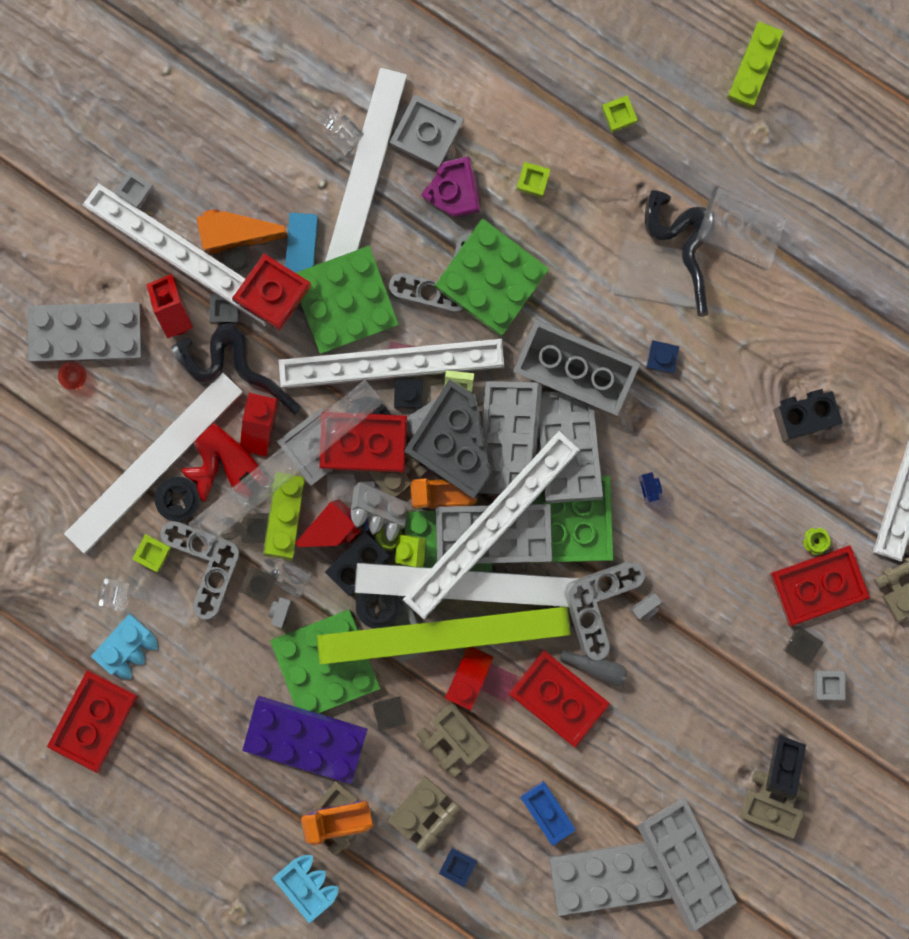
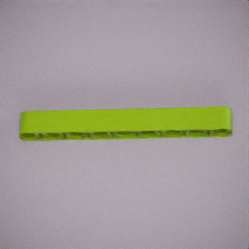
[316,607,571,665]

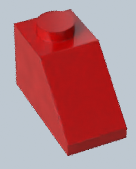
[146,274,193,339]
[240,393,280,457]
[295,499,361,547]
[445,647,494,710]

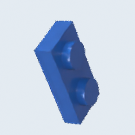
[520,780,576,846]

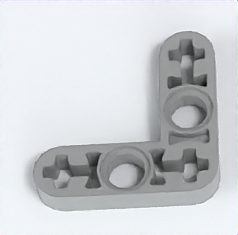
[389,233,470,314]
[160,521,240,620]
[565,562,645,660]

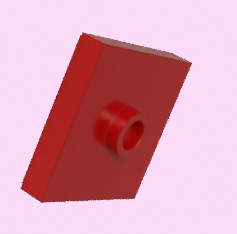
[232,253,312,331]

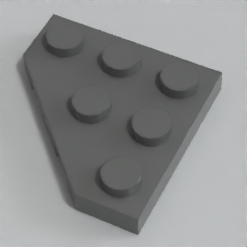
[404,379,491,498]

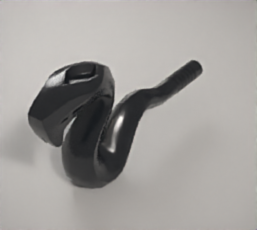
[645,190,714,317]
[171,323,302,415]

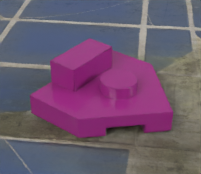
[421,156,481,218]

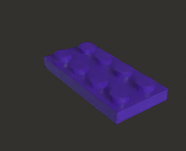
[242,695,368,784]

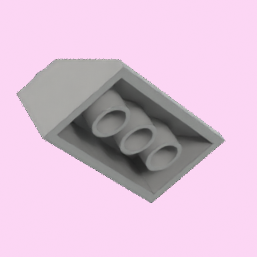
[513,319,640,416]

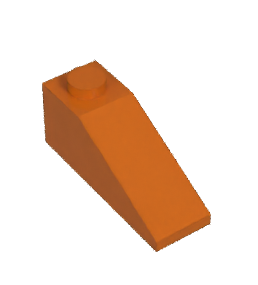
[196,209,288,255]

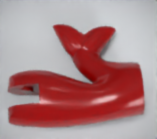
[182,423,268,502]

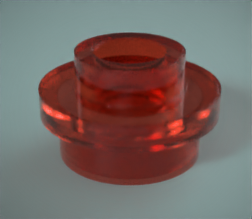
[58,362,87,390]

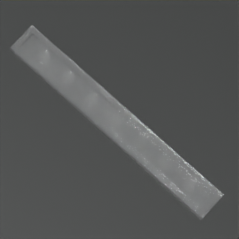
[189,380,384,546]

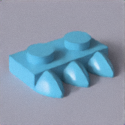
[91,614,158,679]
[272,855,339,923]

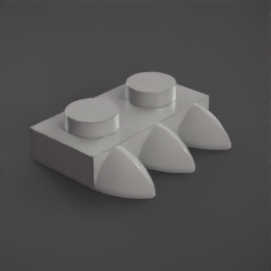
[351,482,408,542]

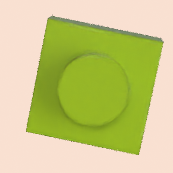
[601,95,638,133]
[516,162,551,198]
[132,534,172,573]
[395,534,426,567]

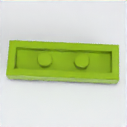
[727,21,784,109]
[263,472,304,561]

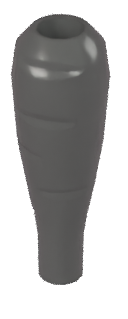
[560,650,628,687]

